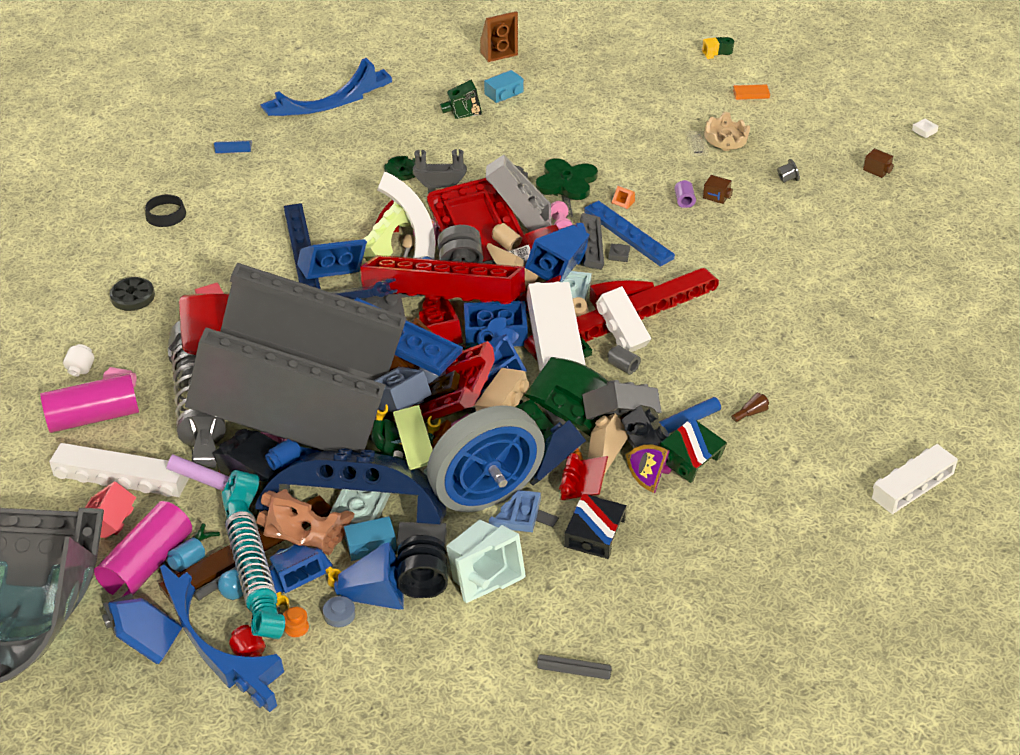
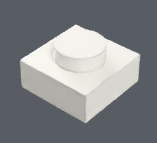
[912,119,938,138]

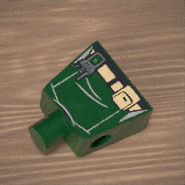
[440,79,482,119]

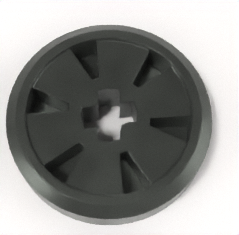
[110,277,155,311]

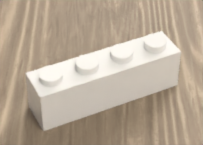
[872,444,958,514]

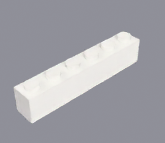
[49,443,189,497]

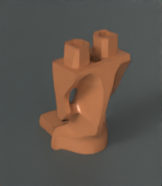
[256,489,355,555]

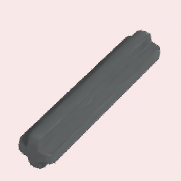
[537,654,612,680]

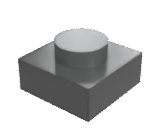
[609,243,630,262]

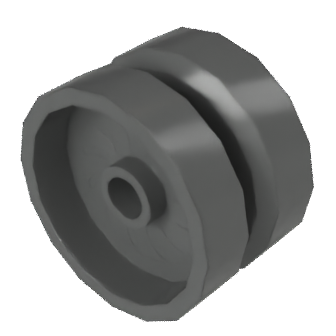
[438,225,483,263]

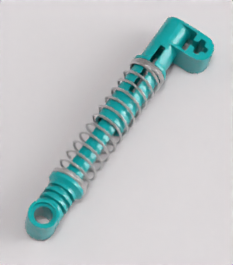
[221,470,285,640]

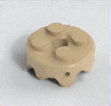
[704,112,750,151]

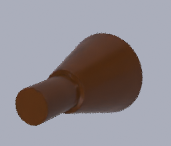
[731,392,769,423]

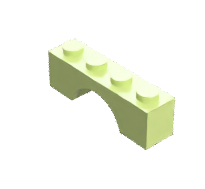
[363,201,411,262]

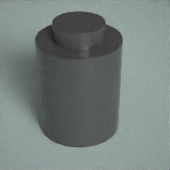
[607,345,641,375]

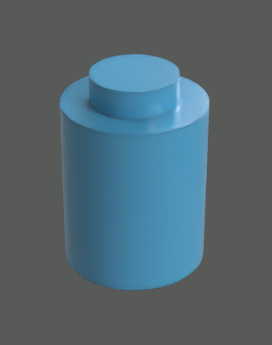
[167,538,205,572]

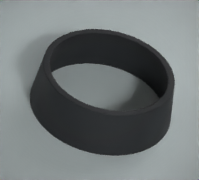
[145,194,186,227]

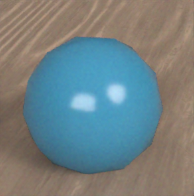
[218,569,245,600]

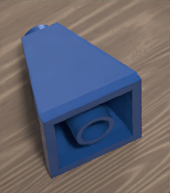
[334,542,404,610]

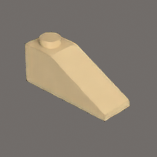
[588,413,629,475]

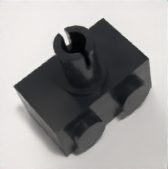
[621,405,669,448]

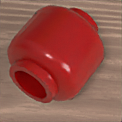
[229,625,266,657]

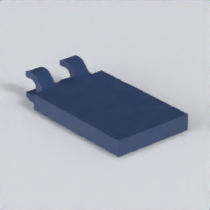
[330,278,398,300]

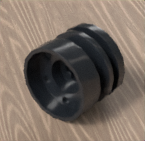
[397,535,448,599]

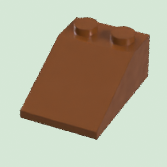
[480,11,518,62]

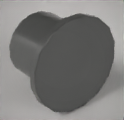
[777,159,800,183]

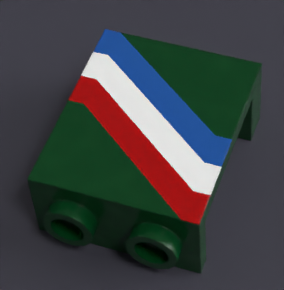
[660,417,727,483]

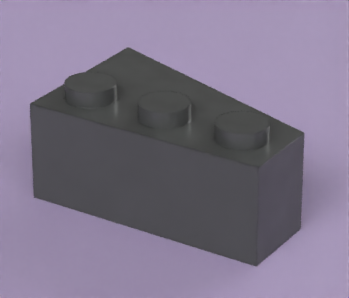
[582,380,662,420]

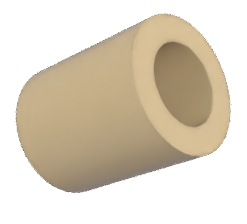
[492,223,522,251]

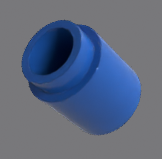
[265,439,301,470]

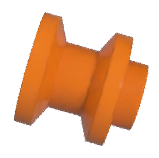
[283,607,309,637]

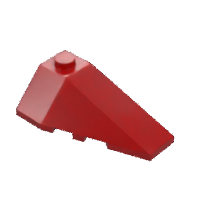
[419,296,463,345]

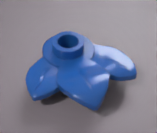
[477,317,519,345]

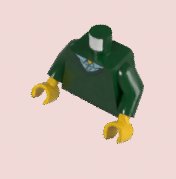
[371,404,441,461]

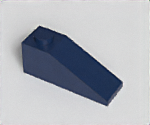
[530,420,586,486]

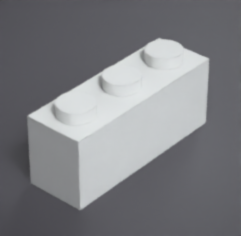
[596,287,651,352]

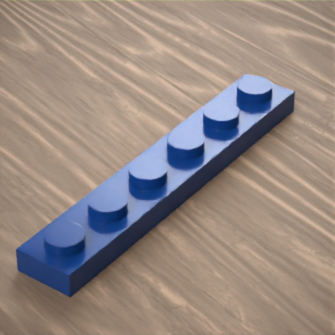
[584,200,675,267]

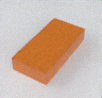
[733,84,770,100]

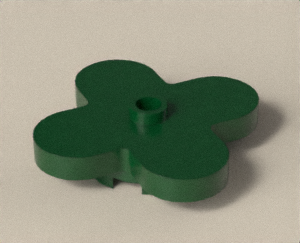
[536,158,598,200]

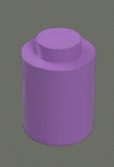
[674,180,696,208]

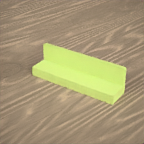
[393,405,433,470]

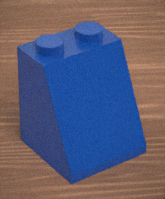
[525,225,590,282]

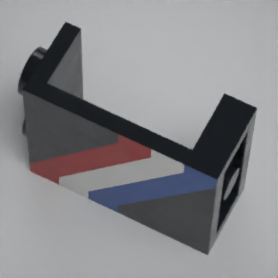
[564,494,627,559]

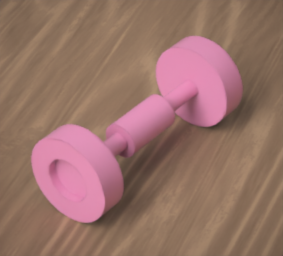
[551,201,573,230]

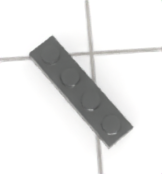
[580,213,604,270]

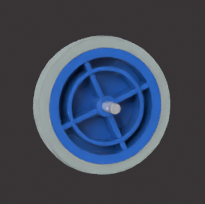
[427,406,545,512]

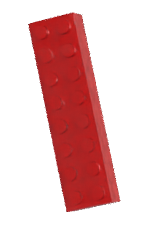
[360,255,525,304]

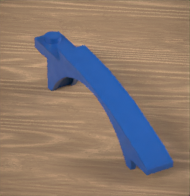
[260,58,392,116]
[160,565,284,712]

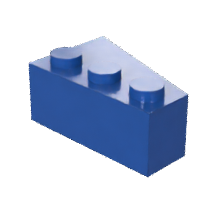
[475,334,527,404]

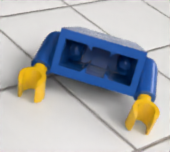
[266,544,341,609]

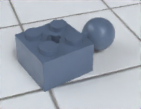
[374,367,446,412]

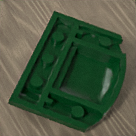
[525,357,608,437]

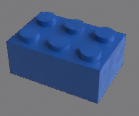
[464,301,528,348]

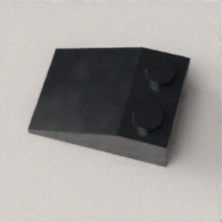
[212,429,287,482]

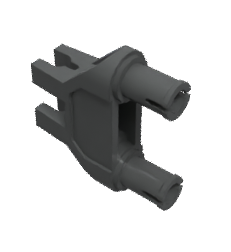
[413,149,467,194]

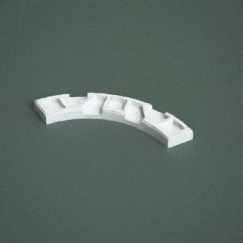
[377,172,435,259]

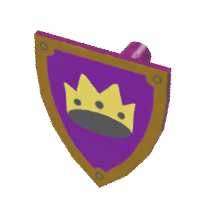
[626,444,671,493]

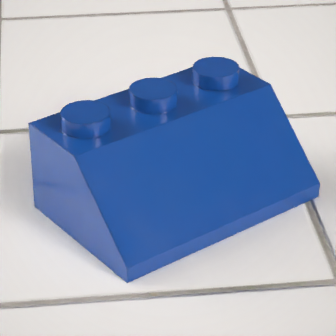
[297,239,367,279]

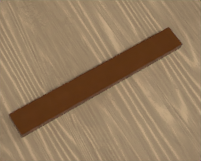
[159,495,332,603]

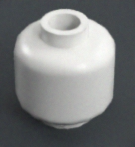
[63,344,94,376]

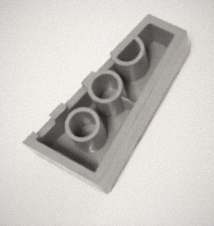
[486,154,551,232]

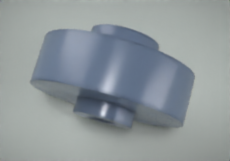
[323,596,355,627]

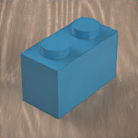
[484,70,524,103]
[344,516,397,561]

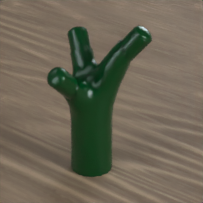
[191,523,220,542]

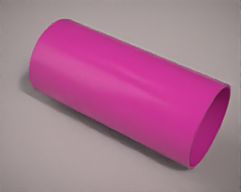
[40,373,139,433]
[94,501,192,597]

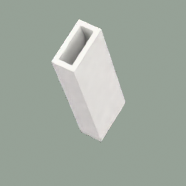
[526,282,585,372]

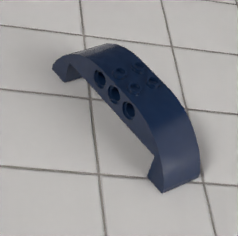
[255,448,447,525]

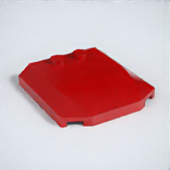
[411,341,495,423]

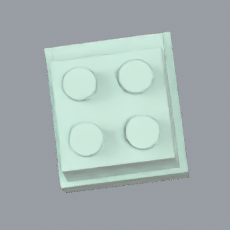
[446,519,526,603]

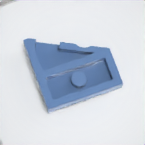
[489,490,541,532]

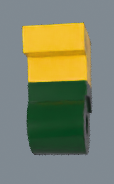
[702,37,735,59]

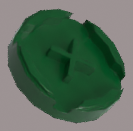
[384,156,415,181]

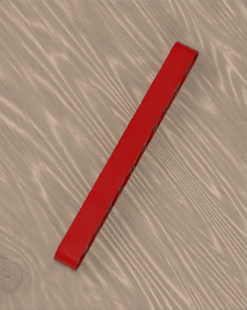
[524,268,719,361]

